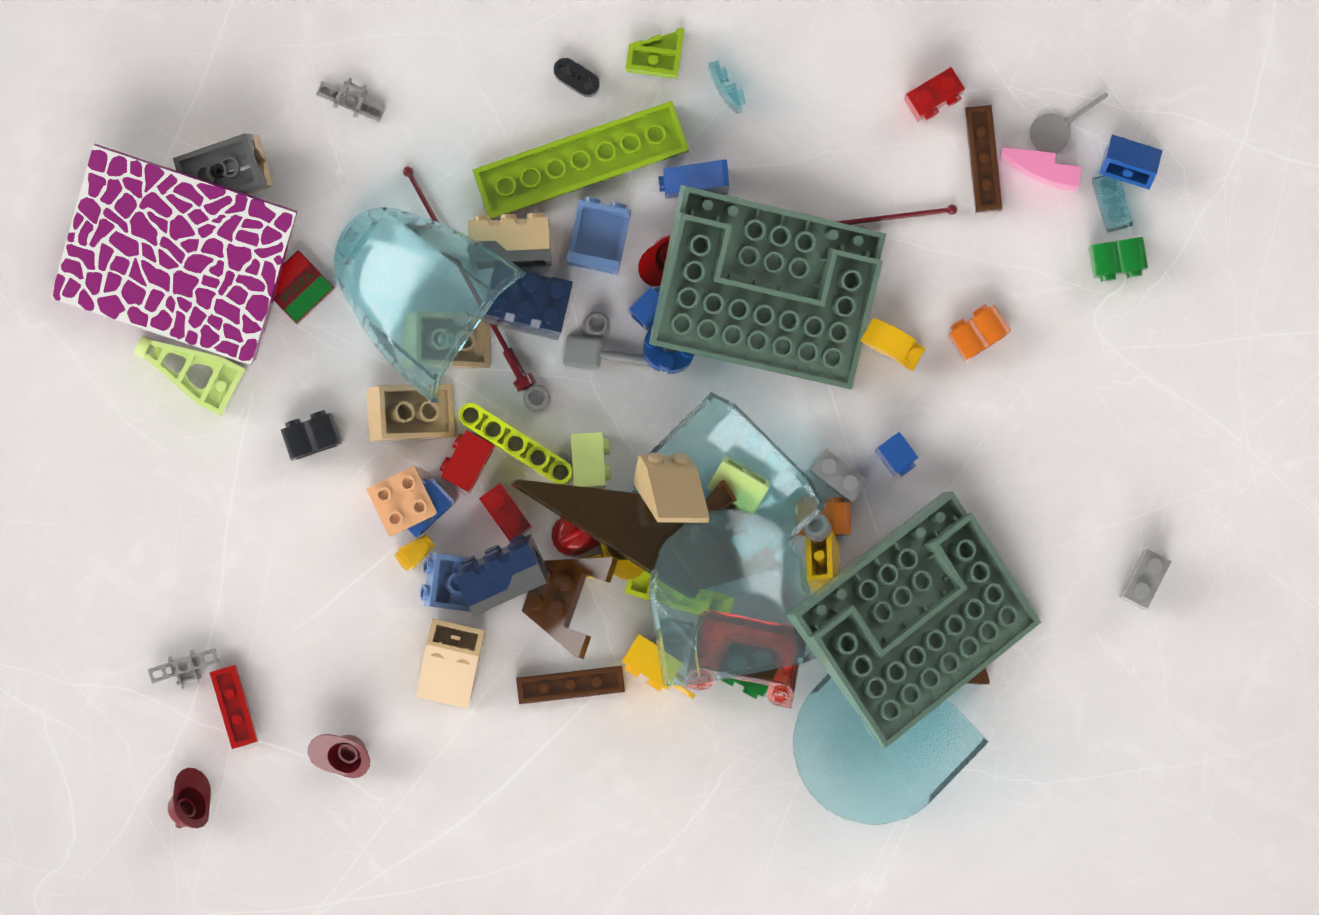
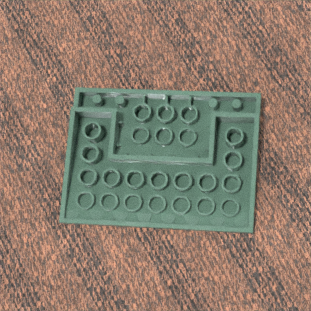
[649,185,886,390]
[786,491,1041,748]

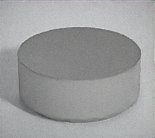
[523,385,550,412]
[803,514,832,542]

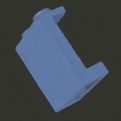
[566,197,631,275]

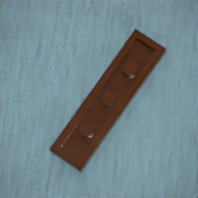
[964,105,1002,213]
[516,666,625,704]

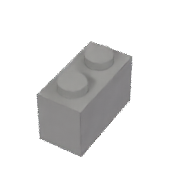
[809,449,869,504]
[1119,549,1172,609]

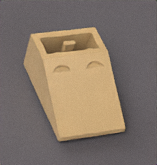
[416,618,487,709]

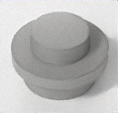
[584,312,610,338]

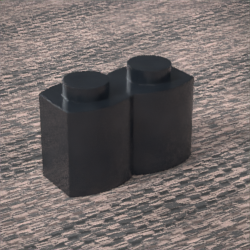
[281,410,342,461]

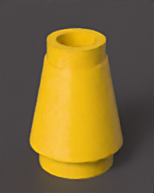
[394,534,435,571]

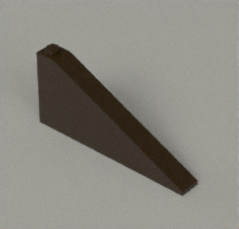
[511,479,745,599]

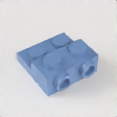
[420,553,471,612]

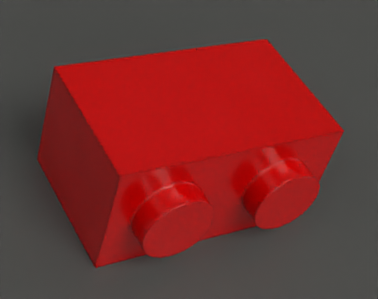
[439,430,495,493]
[479,483,533,540]

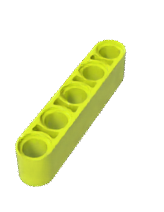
[459,403,573,485]

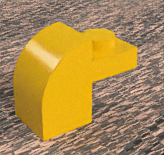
[860,318,926,371]

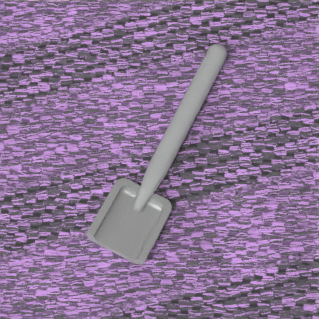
[564,335,683,372]

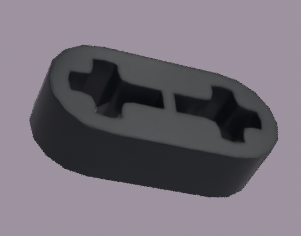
[554,58,600,97]

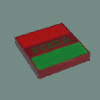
[274,250,335,325]

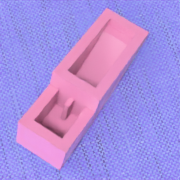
[1000,147,1081,191]

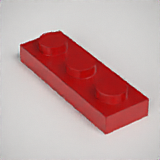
[209,665,259,749]

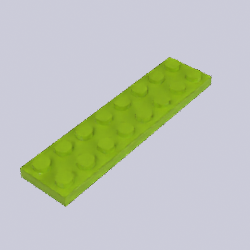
[472,101,689,220]

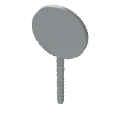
[1030,93,1108,153]

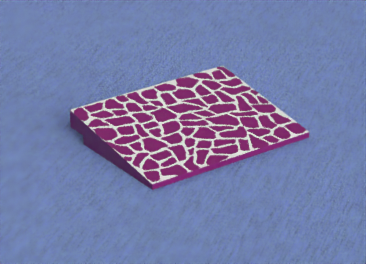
[50,144,298,365]

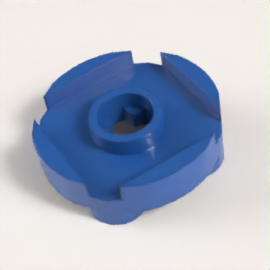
[643,327,695,374]

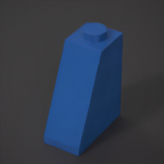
[658,159,729,199]

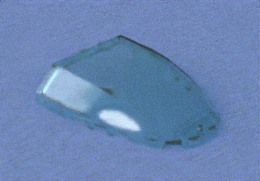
[334,207,526,403]

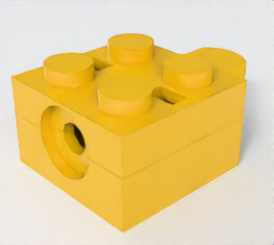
[622,634,701,699]

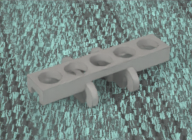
[316,78,385,122]
[148,648,219,689]

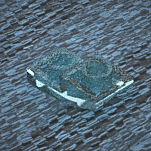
[708,60,746,114]
[1092,175,1133,233]

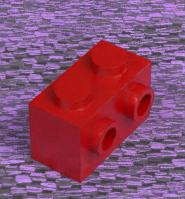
[904,67,965,122]

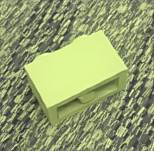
[571,432,611,488]
[707,455,771,514]

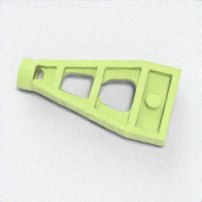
[134,335,246,416]

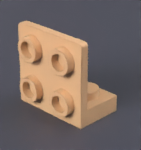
[366,466,437,536]

